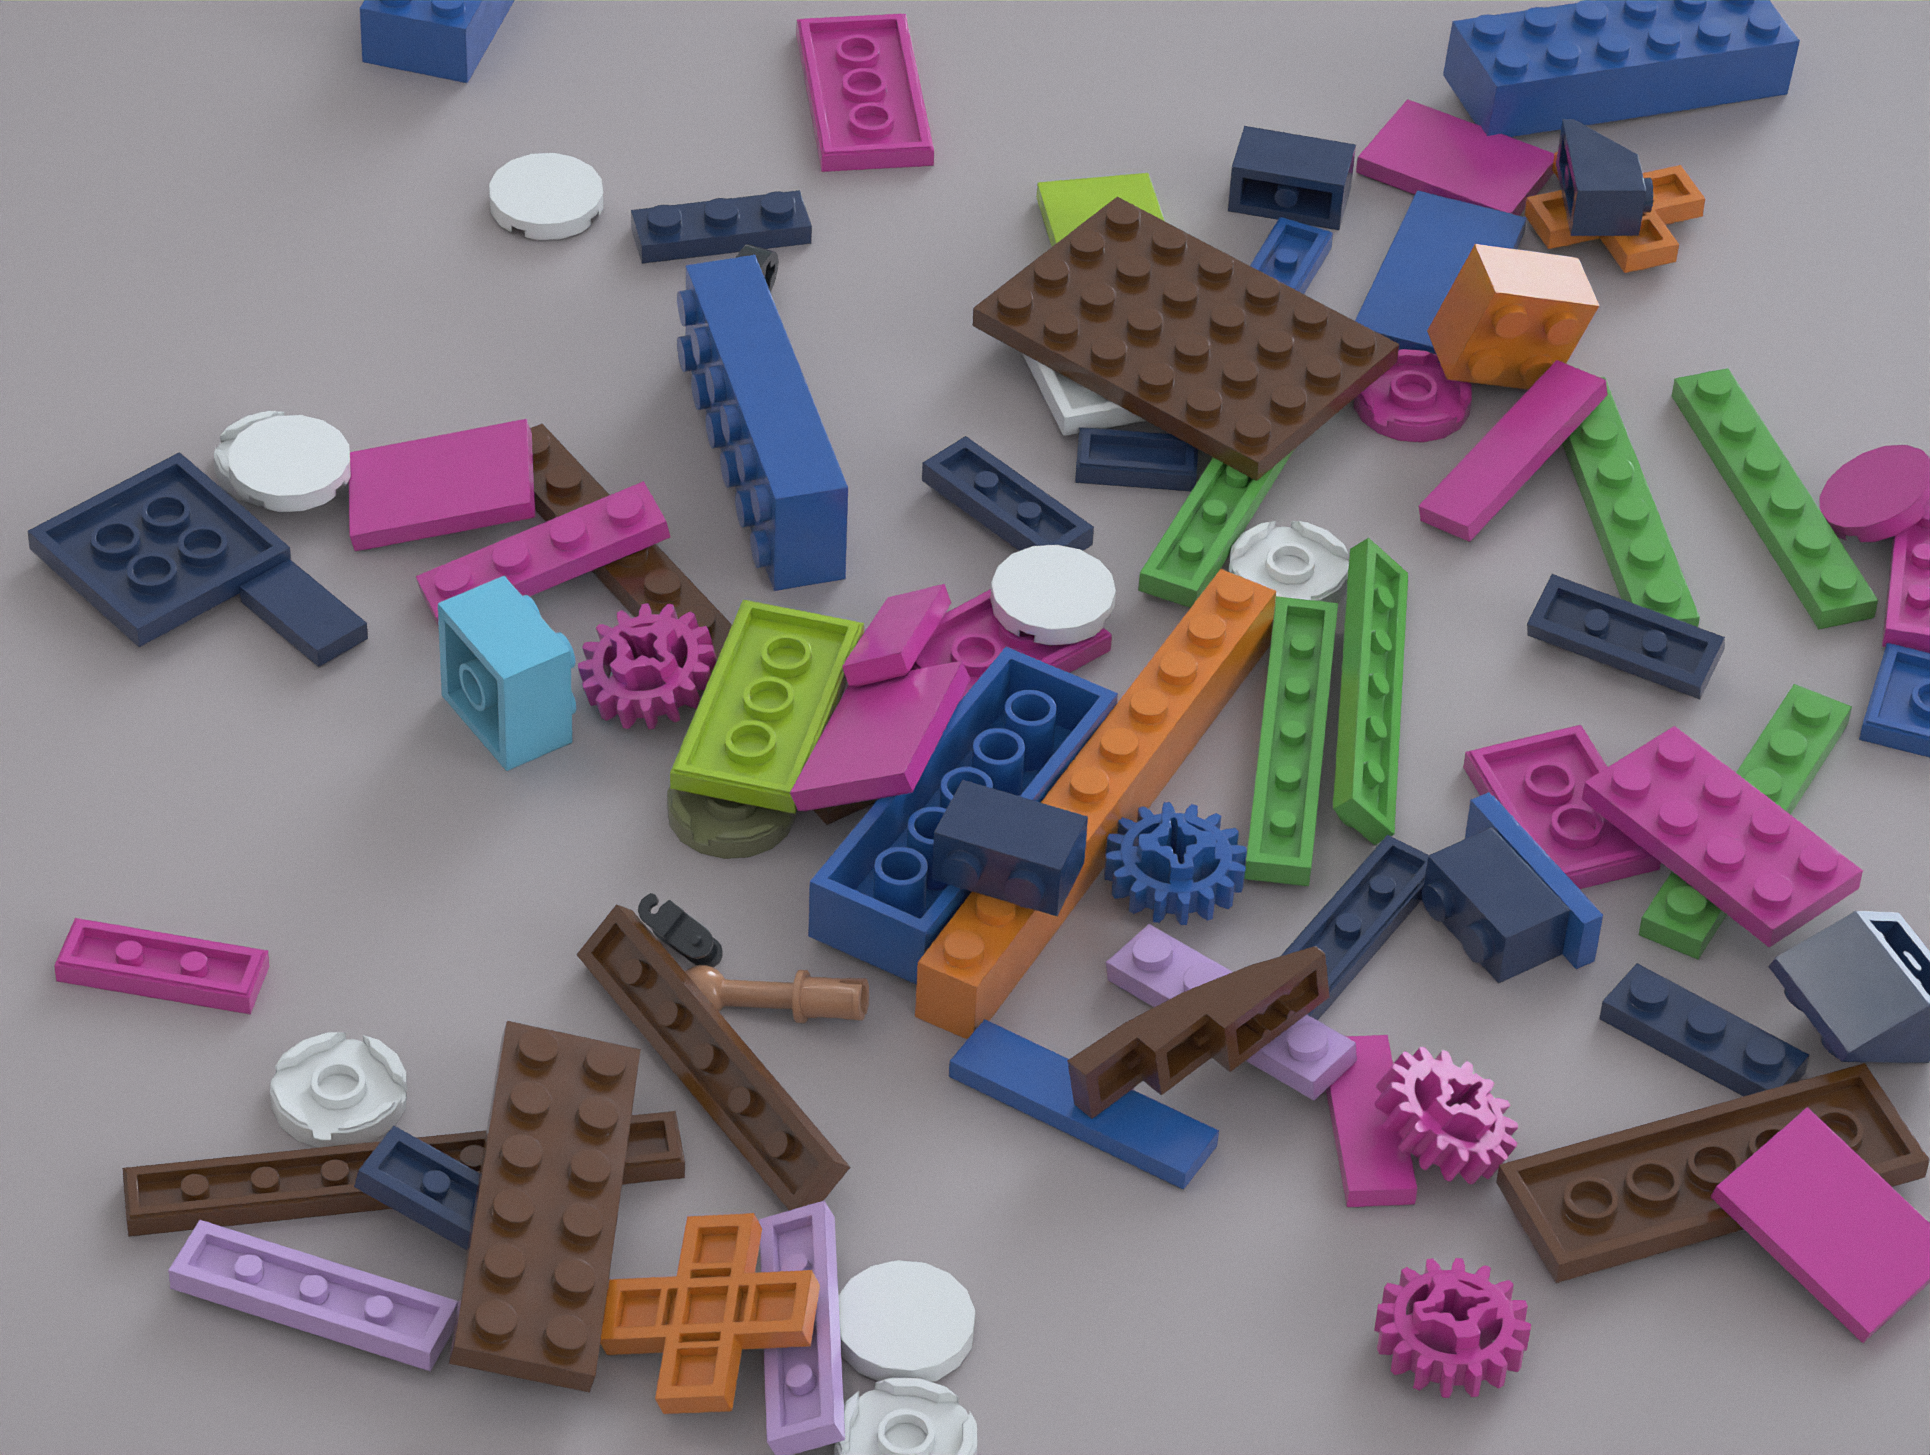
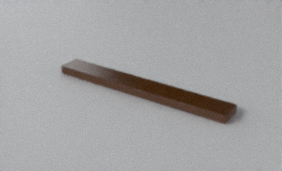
[122,1111,685,1237]

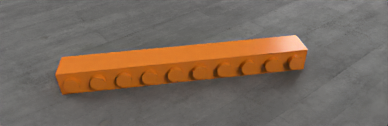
[915,569,1277,1039]

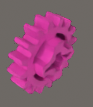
[578,603,717,729]
[1375,1047,1518,1184]
[1374,1258,1531,1398]

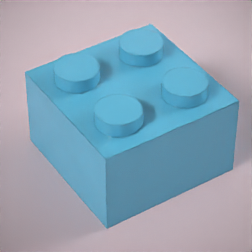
[438,576,576,771]

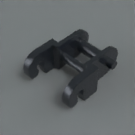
[638,893,723,968]

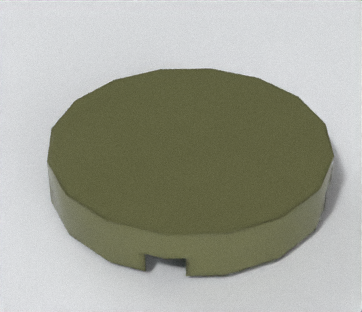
[667,787,796,859]

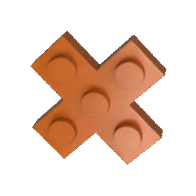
[1524,152,1706,273]
[600,1213,820,1414]

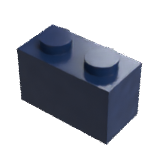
[1228,126,1356,230]
[932,780,1088,917]
[1422,827,1570,983]

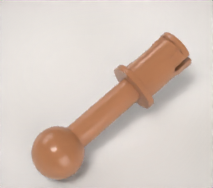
[685,965,869,1023]

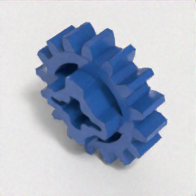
[1104,802,1247,925]

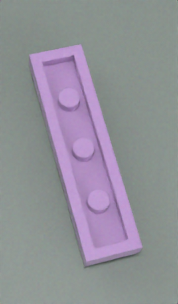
[1106,924,1357,1101]
[759,1201,845,1455]
[168,1220,459,1371]

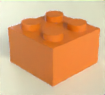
[1427,244,1599,390]

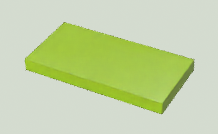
[670,599,864,814]

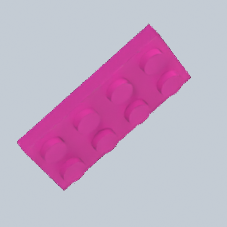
[1582,726,1863,948]

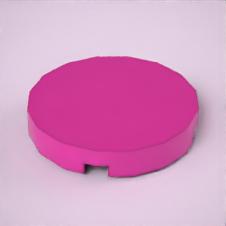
[1354,349,1472,443]
[1819,445,1930,542]

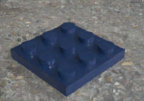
[27,452,291,647]

